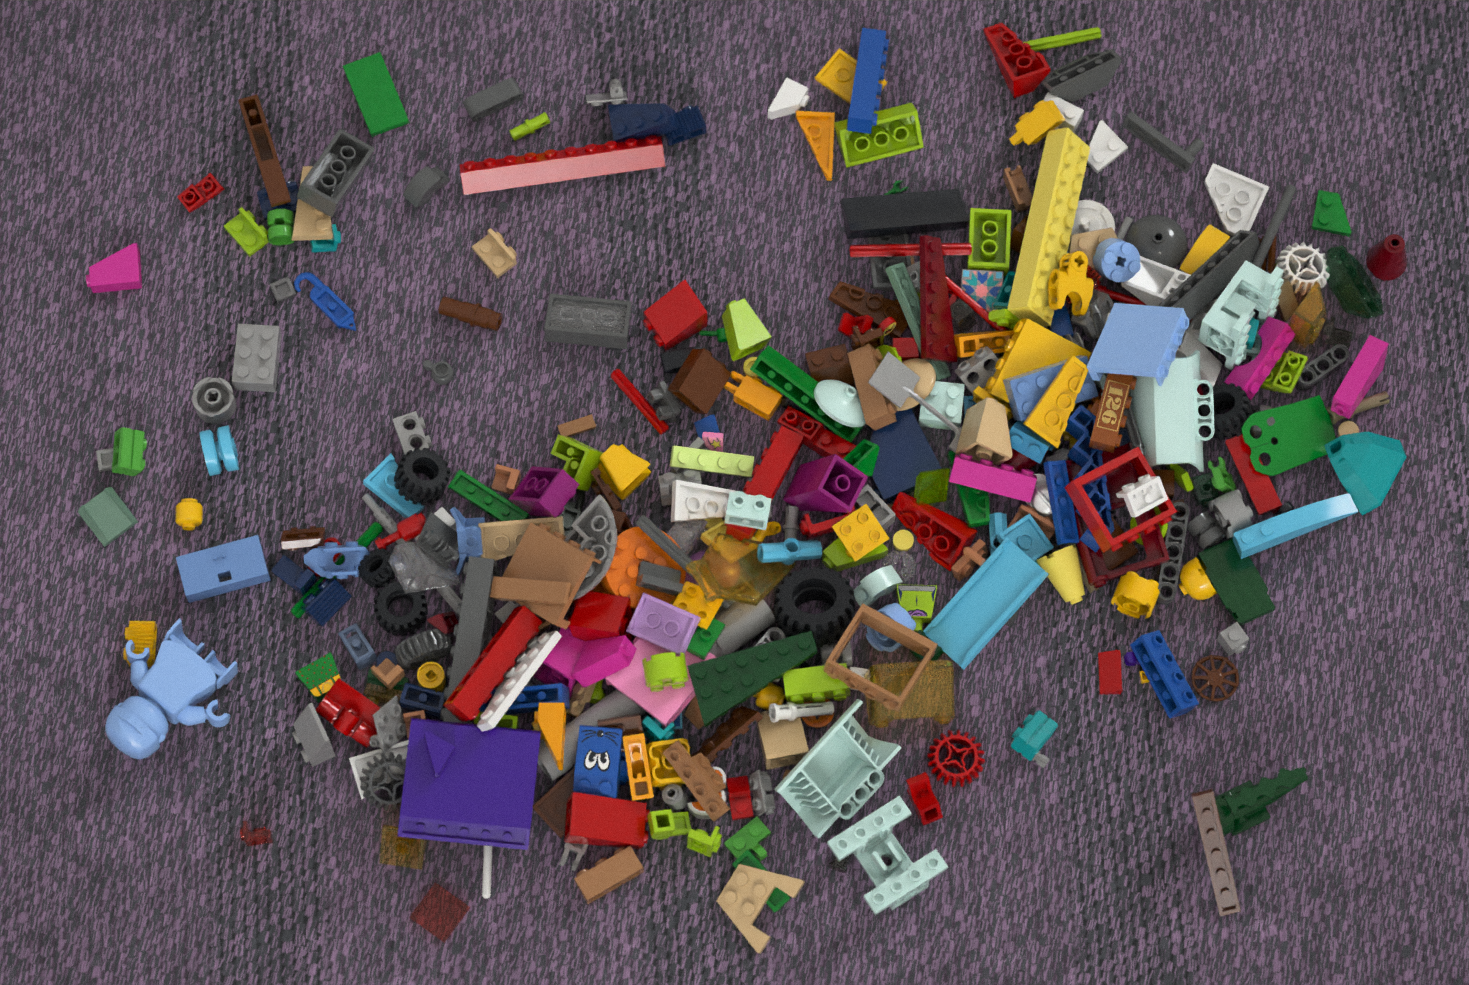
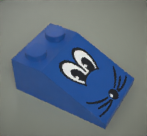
[573,725,623,798]

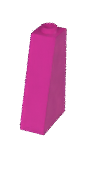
[1331,335,1389,419]

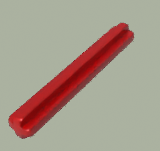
[611,369,669,435]

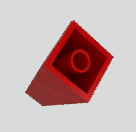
[564,792,650,849]

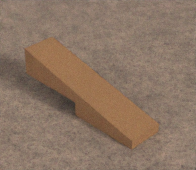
[490,576,571,604]

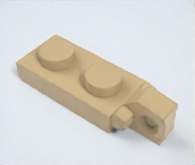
[566,681,597,718]

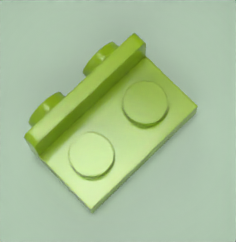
[224,207,269,257]
[687,826,722,857]

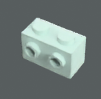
[724,491,771,530]

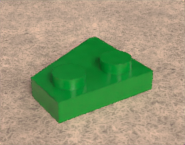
[1311,190,1351,237]

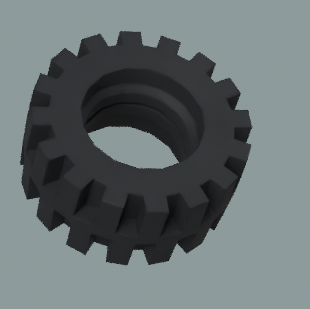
[358,548,399,589]

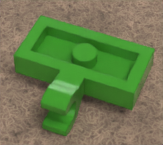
[1208,457,1237,494]
[724,816,771,861]

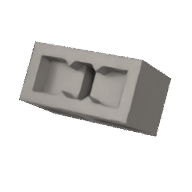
[954,346,998,394]
[392,411,433,455]
[854,484,896,531]

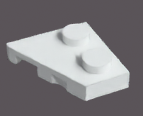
[1087,120,1128,174]

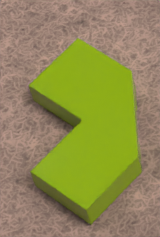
[1164,464,1194,492]

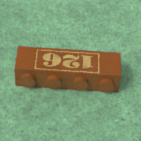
[1089,373,1137,453]

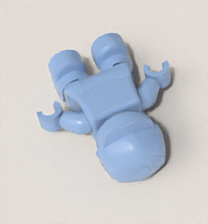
[105,619,238,760]

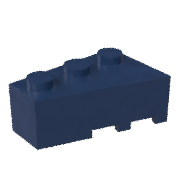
[608,103,678,142]

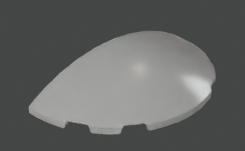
[565,494,617,600]

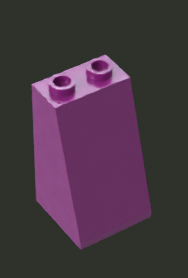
[783,454,868,513]

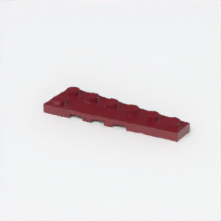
[919,235,957,363]

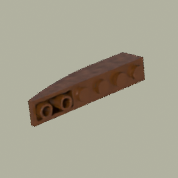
[238,94,291,207]

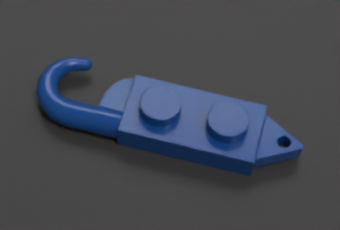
[294,272,356,331]

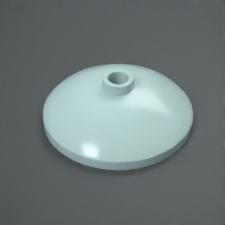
[814,379,866,427]

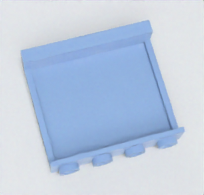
[1087,303,1189,386]

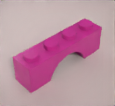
[1224,317,1295,400]

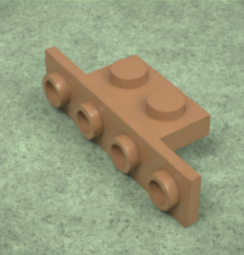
[663,740,730,821]

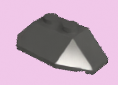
[1041,49,1122,102]

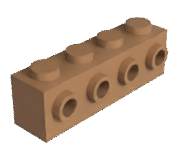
[847,344,897,431]

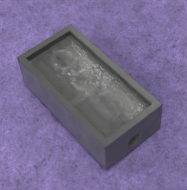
[544,294,632,349]

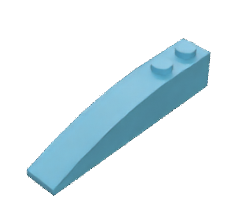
[1233,493,1358,559]

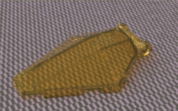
[686,532,795,606]

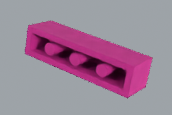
[949,453,1037,503]

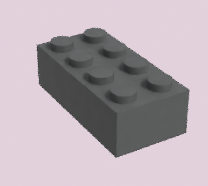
[297,129,375,217]

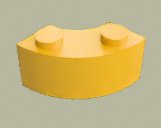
[1179,224,1230,275]

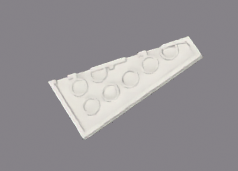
[477,630,562,732]

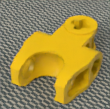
[1048,251,1094,316]

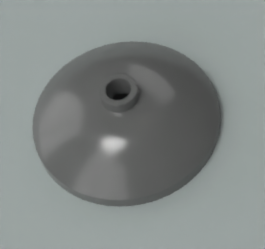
[1126,215,1187,268]

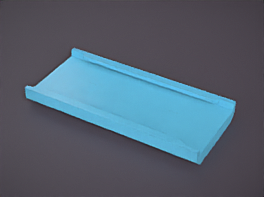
[923,538,1049,669]

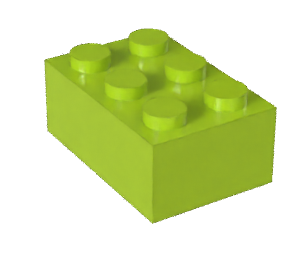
[967,208,1011,276]
[783,663,851,704]

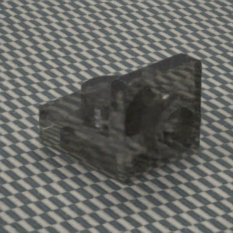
[950,299,977,334]

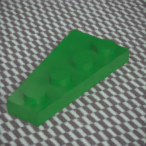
[947,451,990,527]

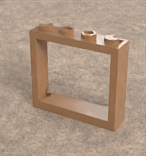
[823,604,938,712]

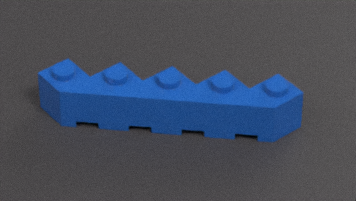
[1065,404,1114,552]

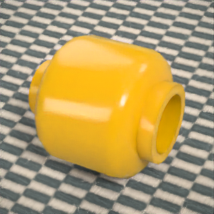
[175,498,203,531]
[753,683,786,711]

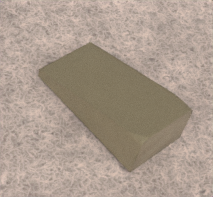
[1276,278,1299,322]

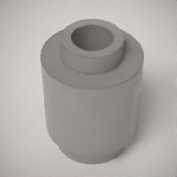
[662,784,688,811]

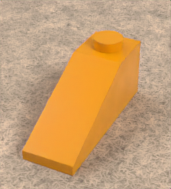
[954,330,1015,358]
[534,703,566,770]
[623,733,654,801]

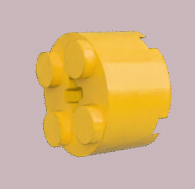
[1111,571,1160,619]

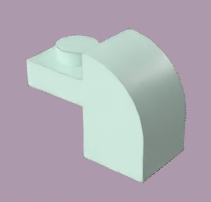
[854,565,903,607]

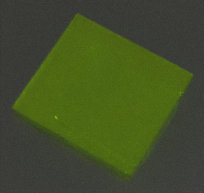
[914,468,950,505]

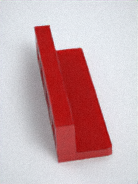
[1225,434,1282,515]

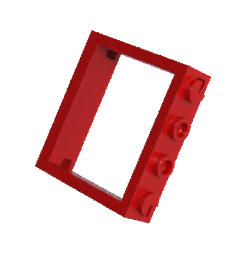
[1064,447,1177,553]

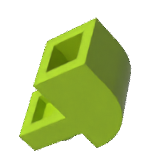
[647,809,691,840]

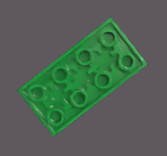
[343,52,409,137]

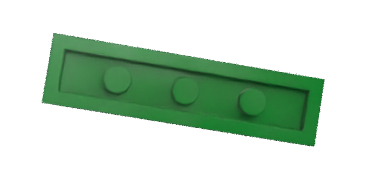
[448,470,529,521]

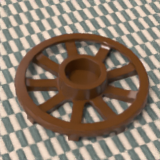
[1191,655,1239,702]

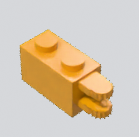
[724,371,782,421]

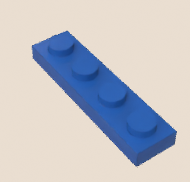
[1043,460,1080,545]

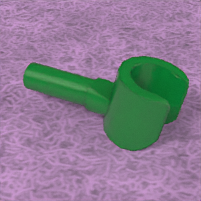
[884,180,908,195]
[700,328,727,342]

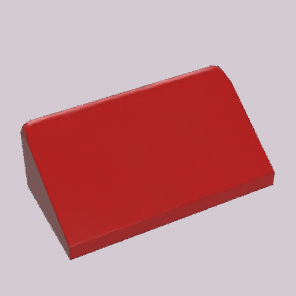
[1098,650,1122,694]

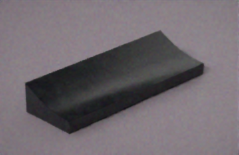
[840,189,970,239]

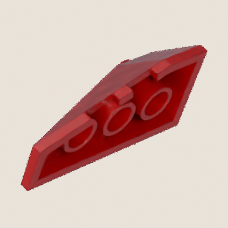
[983,23,1051,98]

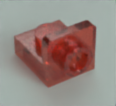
[240,821,273,847]

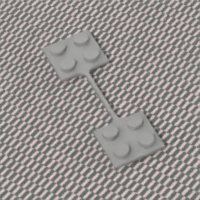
[868,352,963,455]

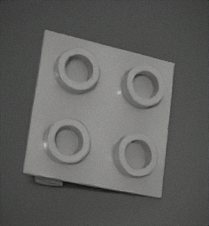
[586,79,627,106]
[369,696,407,753]

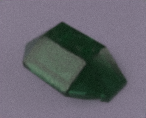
[1326,245,1384,319]

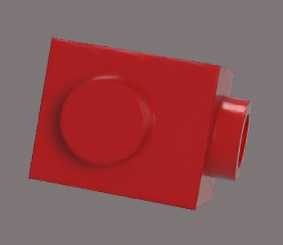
[838,312,874,339]

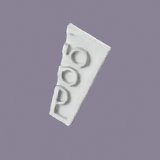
[671,480,736,522]
[349,740,409,800]

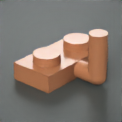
[951,539,988,582]

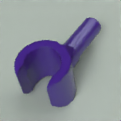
[1124,652,1140,666]

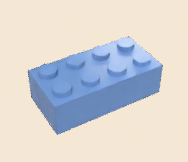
[1003,355,1098,421]

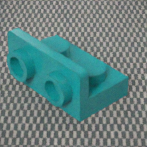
[642,716,675,742]

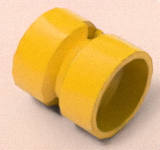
[417,662,446,692]

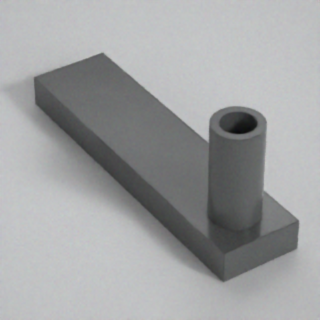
[1122,111,1204,174]

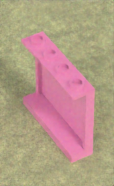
[605,636,716,729]

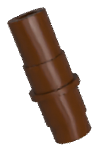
[439,296,503,331]

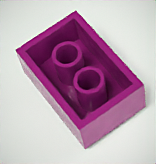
[509,466,579,518]

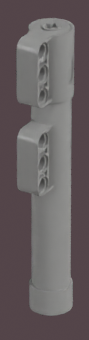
[538,577,776,781]

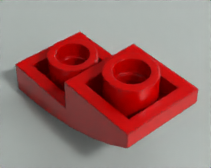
[177,173,224,212]

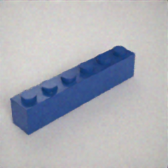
[847,28,889,134]

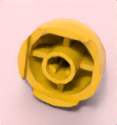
[1178,557,1217,600]

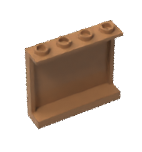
[502,522,602,630]

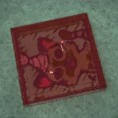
[409,882,470,943]

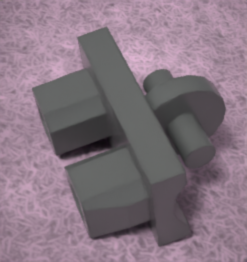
[647,381,682,423]

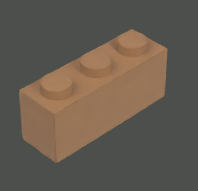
[574,846,644,904]

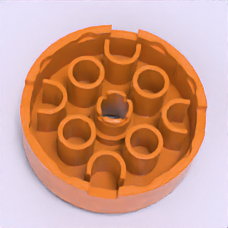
[601,527,686,612]

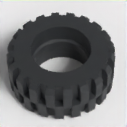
[774,566,855,648]

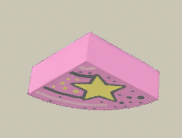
[702,432,724,452]

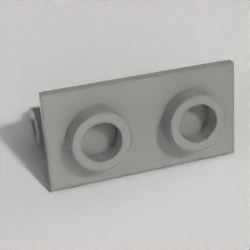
[749,770,776,817]

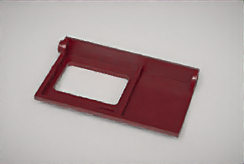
[1066,441,1170,588]

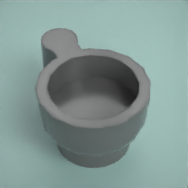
[423,360,454,385]

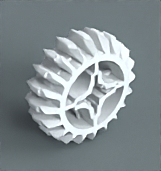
[1275,242,1331,296]

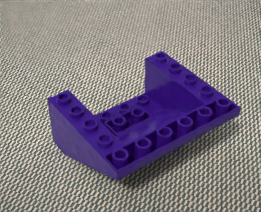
[398,718,541,850]

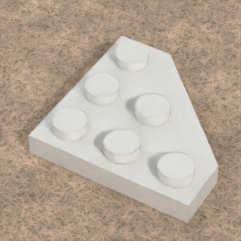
[1204,163,1269,236]

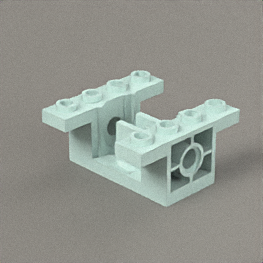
[1198,260,1284,371]
[827,795,948,915]

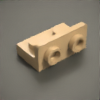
[472,228,517,278]

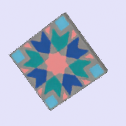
[960,269,1003,312]

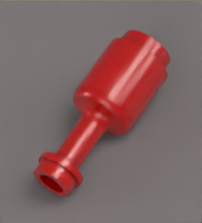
[375,512,426,550]

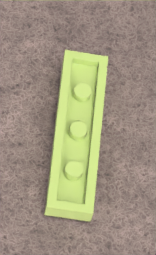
[670,446,754,477]

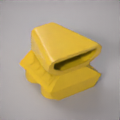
[598,444,652,500]
[646,738,690,790]

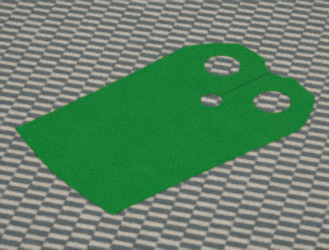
[1242,395,1336,476]

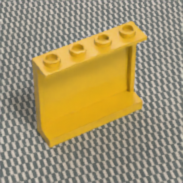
[985,318,1092,404]

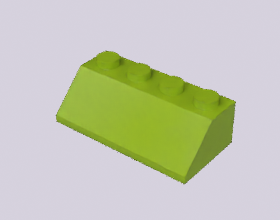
[834,103,924,168]

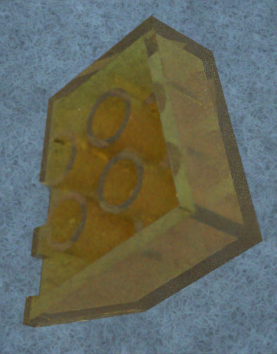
[1289,282,1327,348]

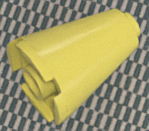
[1036,544,1085,605]

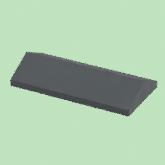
[867,234,911,292]

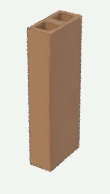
[557,414,596,437]

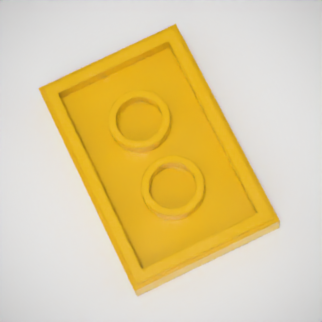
[815,48,887,104]

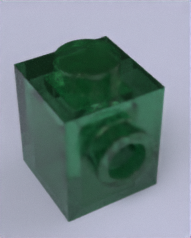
[1191,472,1219,507]

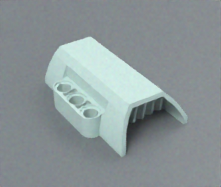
[1130,350,1215,472]
[774,699,901,838]

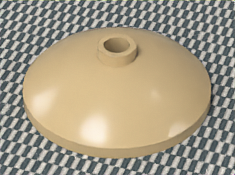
[895,358,936,411]

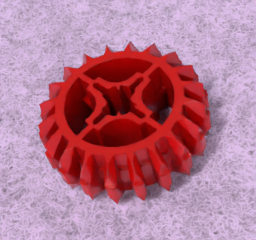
[927,730,985,787]

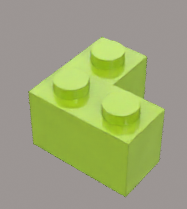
[550,434,603,491]

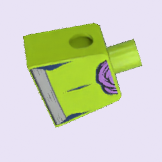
[896,584,937,633]

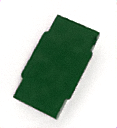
[1197,538,1276,626]

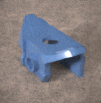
[450,507,485,576]
[304,541,370,579]

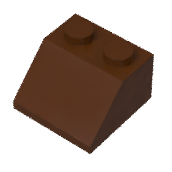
[805,344,855,388]

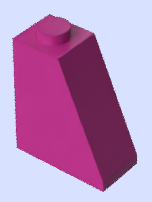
[86,243,142,293]
[571,635,637,688]

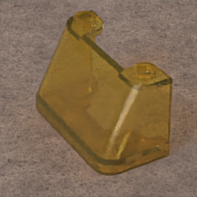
[864,660,955,728]

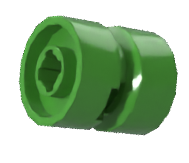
[267,209,294,245]

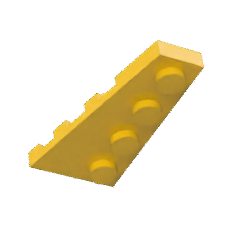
[1023,355,1088,448]

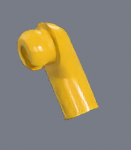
[754,521,781,544]

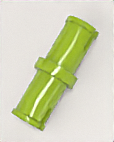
[509,112,551,141]

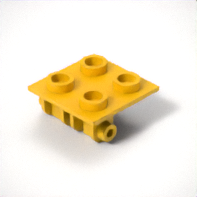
[832,504,890,562]
[673,581,725,630]

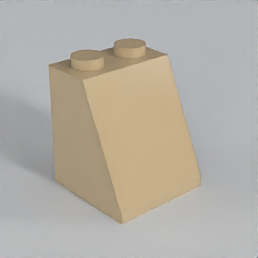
[956,397,1013,465]
[756,711,809,770]

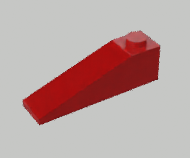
[891,492,978,571]

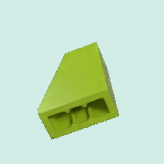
[722,298,772,361]
[822,537,888,572]

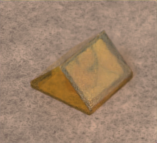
[379,824,428,870]

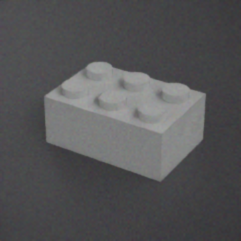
[232,324,282,392]

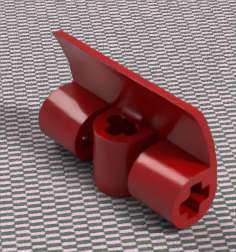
[315,678,381,748]

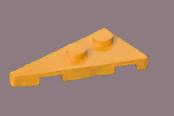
[796,111,835,181]

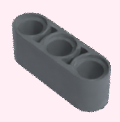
[463,78,524,122]
[1296,344,1349,390]

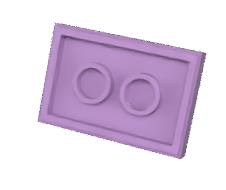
[626,592,701,656]

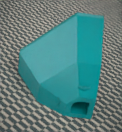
[1324,431,1407,516]

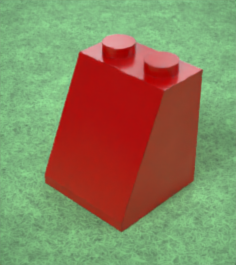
[642,280,707,351]
[568,591,634,641]

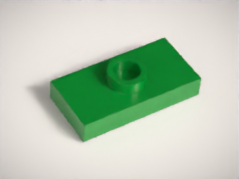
[686,618,726,660]

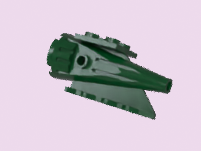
[1215,767,1308,837]

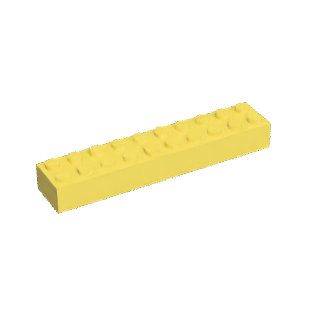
[1007,127,1090,327]

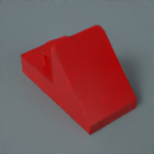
[726,776,754,821]

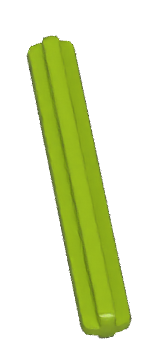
[1023,27,1101,52]

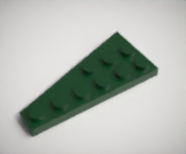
[687,631,817,727]

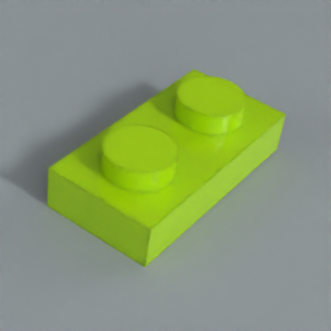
[989,309,1021,330]

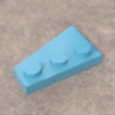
[363,453,424,518]

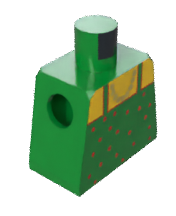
[295,652,341,703]

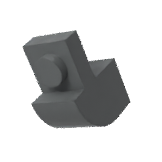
[403,166,450,208]

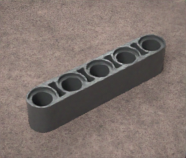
[1157,502,1189,605]

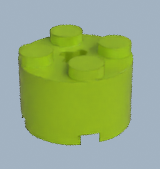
[642,652,689,692]

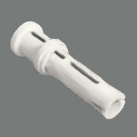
[769,701,834,723]

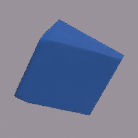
[694,414,720,440]

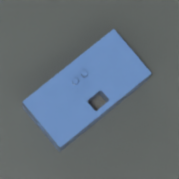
[176,535,271,603]

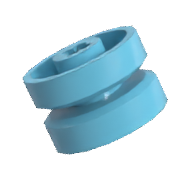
[200,425,239,476]

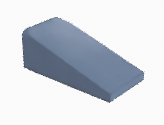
[338,623,377,670]

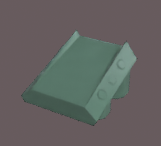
[78,487,138,547]

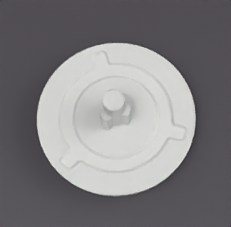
[1068,200,1115,250]

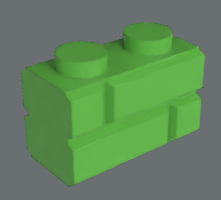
[112,427,147,476]

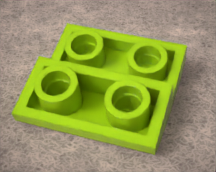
[1260,351,1308,393]

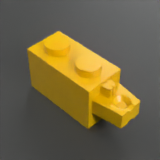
[1009,100,1066,146]

